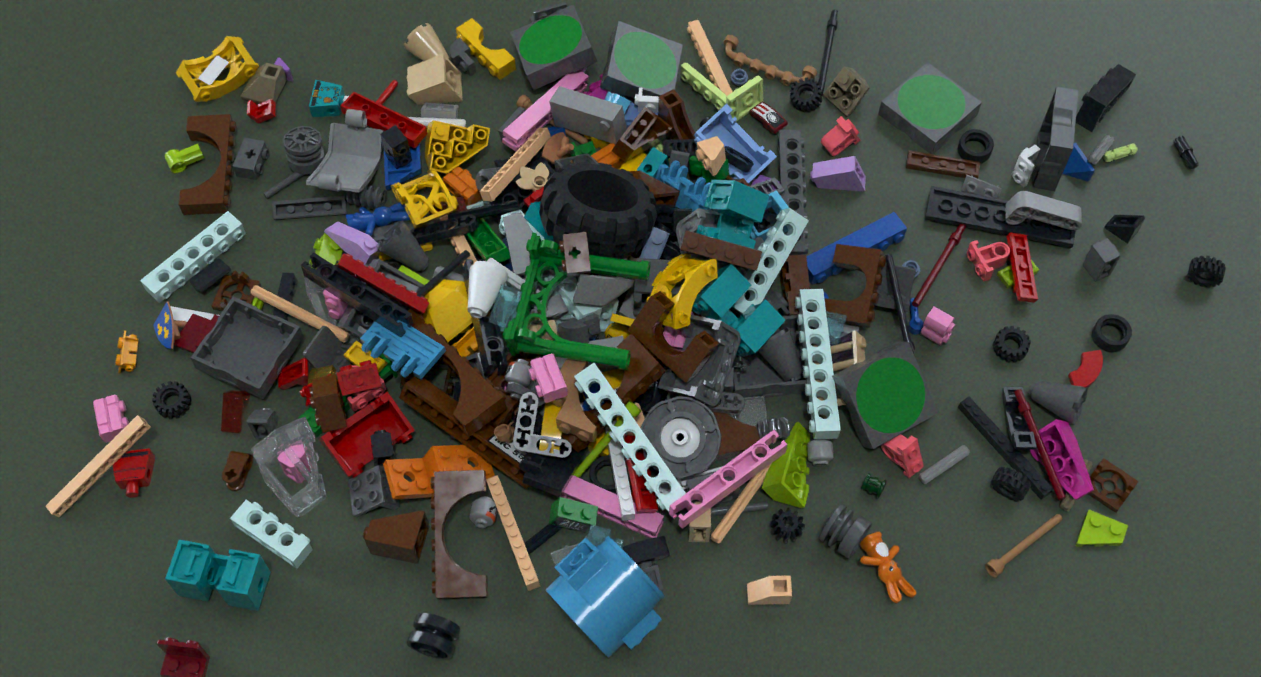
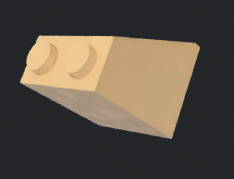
[406,54,462,105]

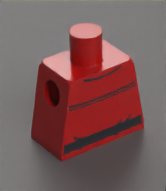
[113,448,155,498]

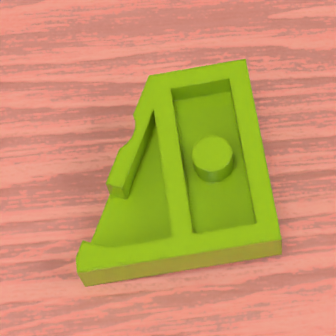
[1075,510,1128,547]

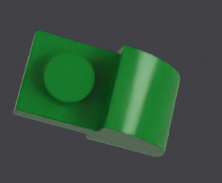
[689,156,729,183]

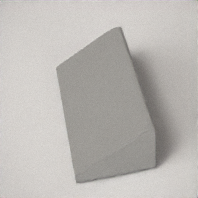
[421,102,459,119]

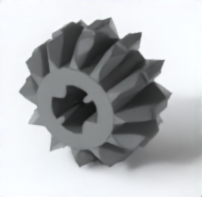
[756,417,790,440]

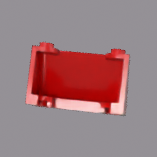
[319,391,415,478]

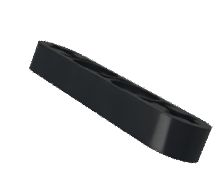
[410,214,479,245]

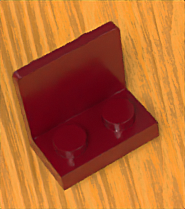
[174,314,219,353]
[157,638,210,677]

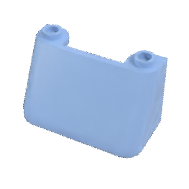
[694,103,777,183]

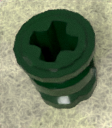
[861,473,887,499]

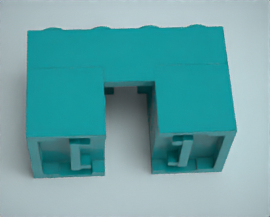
[696,179,769,267]
[692,264,785,357]
[165,539,271,611]

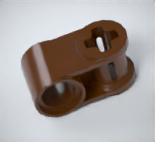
[222,451,253,491]

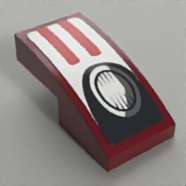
[749,101,788,134]

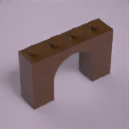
[680,230,762,271]
[825,244,886,328]
[628,291,719,383]

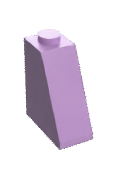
[810,156,866,192]

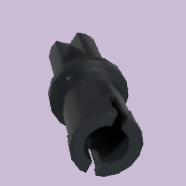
[1173,136,1199,169]

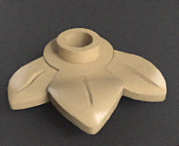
[516,162,549,191]

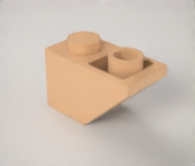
[696,136,726,176]
[747,576,792,605]

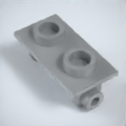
[961,175,1001,198]

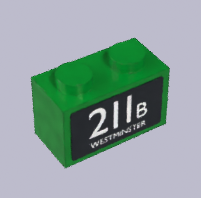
[549,497,598,533]

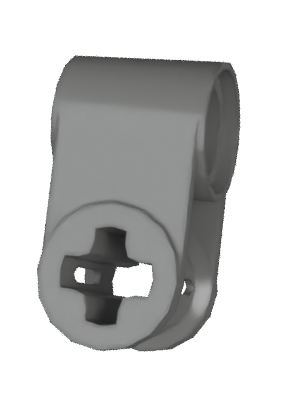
[529,294,569,324]

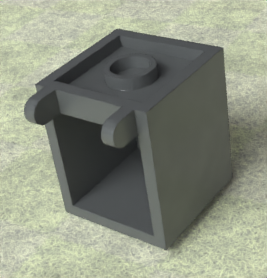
[633,258,685,317]

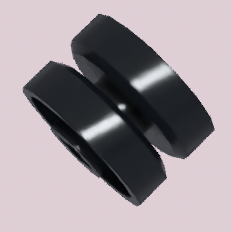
[406,613,461,659]

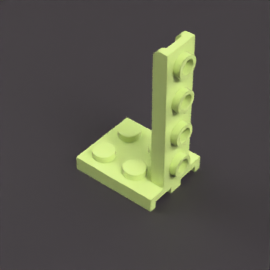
[680,63,763,122]

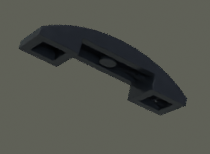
[1002,387,1037,450]

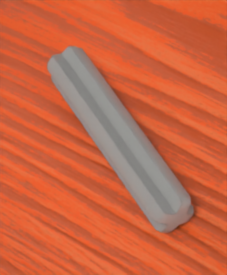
[1088,135,1114,165]
[919,445,970,484]

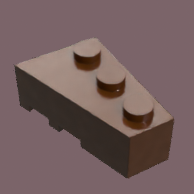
[612,107,673,161]
[779,254,814,316]

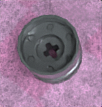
[283,126,325,174]
[819,504,872,559]

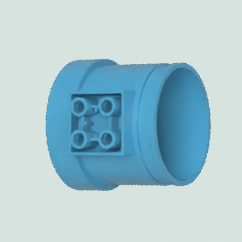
[545,536,665,658]

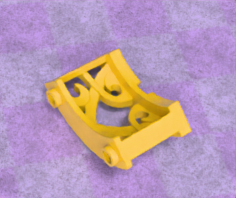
[176,36,259,102]
[390,170,458,228]
[646,253,718,329]

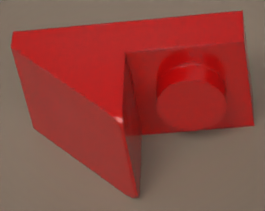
[278,358,310,390]

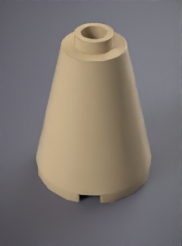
[404,23,451,61]

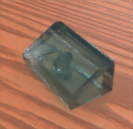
[488,284,522,328]

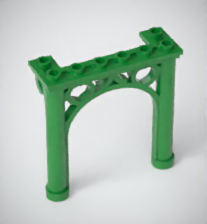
[503,232,651,370]

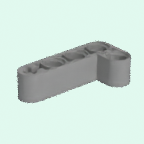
[1006,191,1082,230]

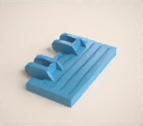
[656,160,711,212]
[360,313,446,379]

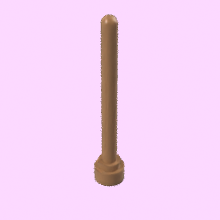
[516,95,588,144]
[985,514,1062,578]

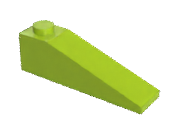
[762,422,810,508]

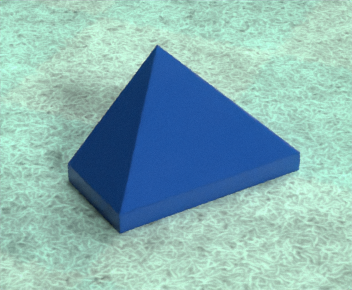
[1062,143,1095,181]

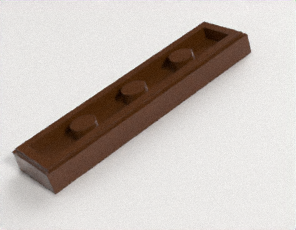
[906,150,980,179]

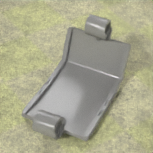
[306,109,384,192]

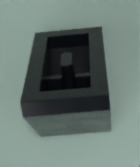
[1104,215,1145,244]

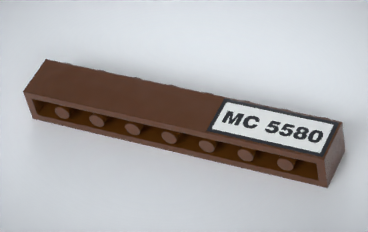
[399,376,530,489]

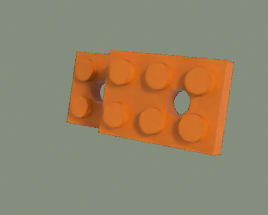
[383,445,495,500]

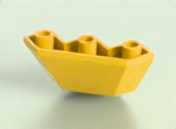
[425,120,490,174]
[421,279,473,345]

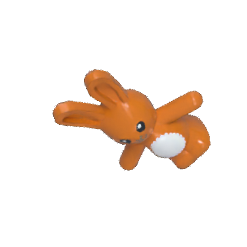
[860,531,917,603]

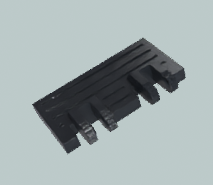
[519,434,588,497]

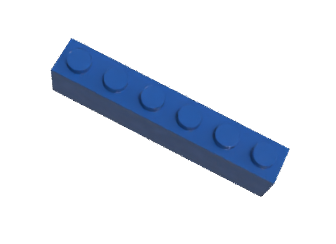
[807,212,907,285]

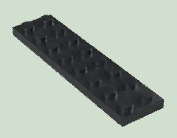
[925,186,1075,248]

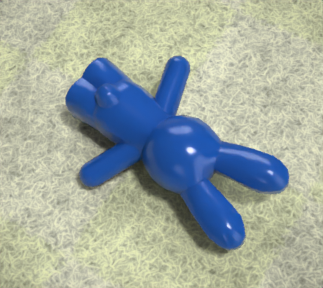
[346,202,410,236]

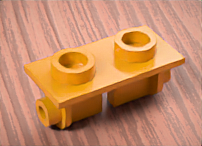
[453,327,478,357]
[115,330,139,373]

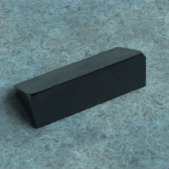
[189,259,231,292]

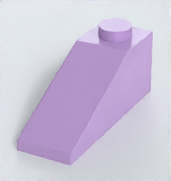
[324,222,380,266]

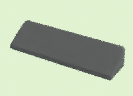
[272,196,347,220]

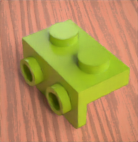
[309,233,343,269]

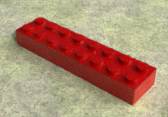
[340,92,427,148]
[336,253,429,314]

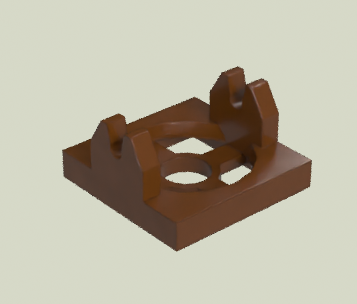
[212,270,261,311]
[1088,458,1138,513]

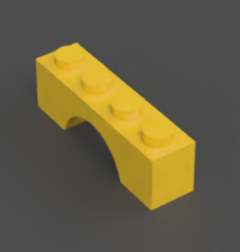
[456,18,516,80]

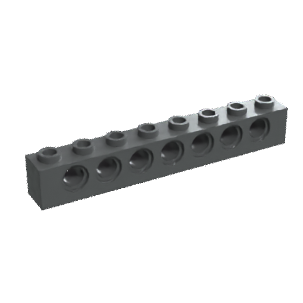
[778,130,808,255]

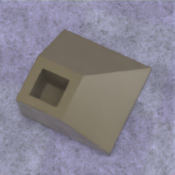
[240,63,287,103]
[823,67,870,116]

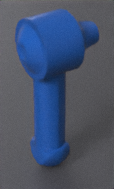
[908,298,924,335]

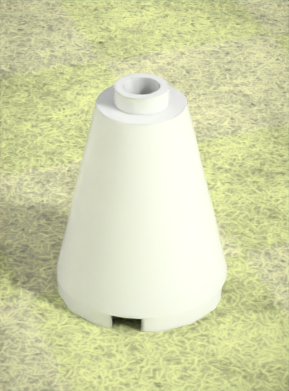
[467,261,508,318]

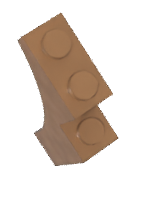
[551,359,597,443]

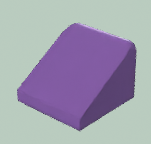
[274,57,293,81]

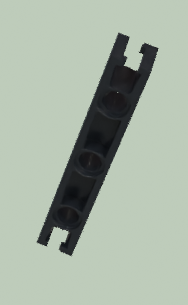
[301,252,414,337]
[462,259,508,376]

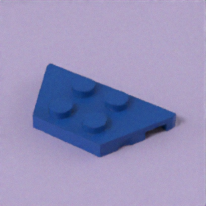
[384,143,422,190]

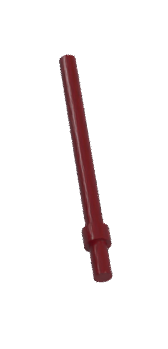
[912,224,966,307]
[1014,389,1066,501]

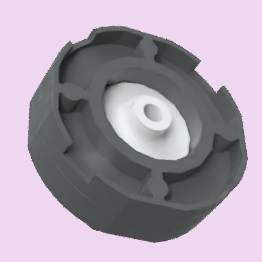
[641,396,722,479]

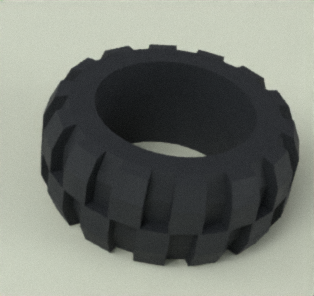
[539,162,657,259]

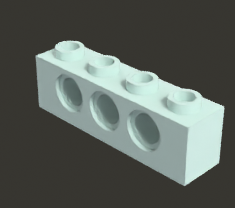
[230,500,313,569]

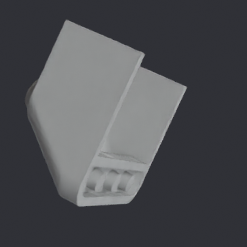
[573,257,635,307]

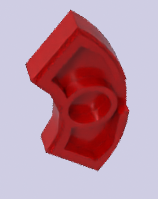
[1068,350,1103,388]

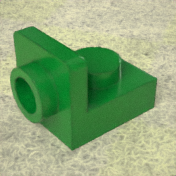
[570,141,596,157]

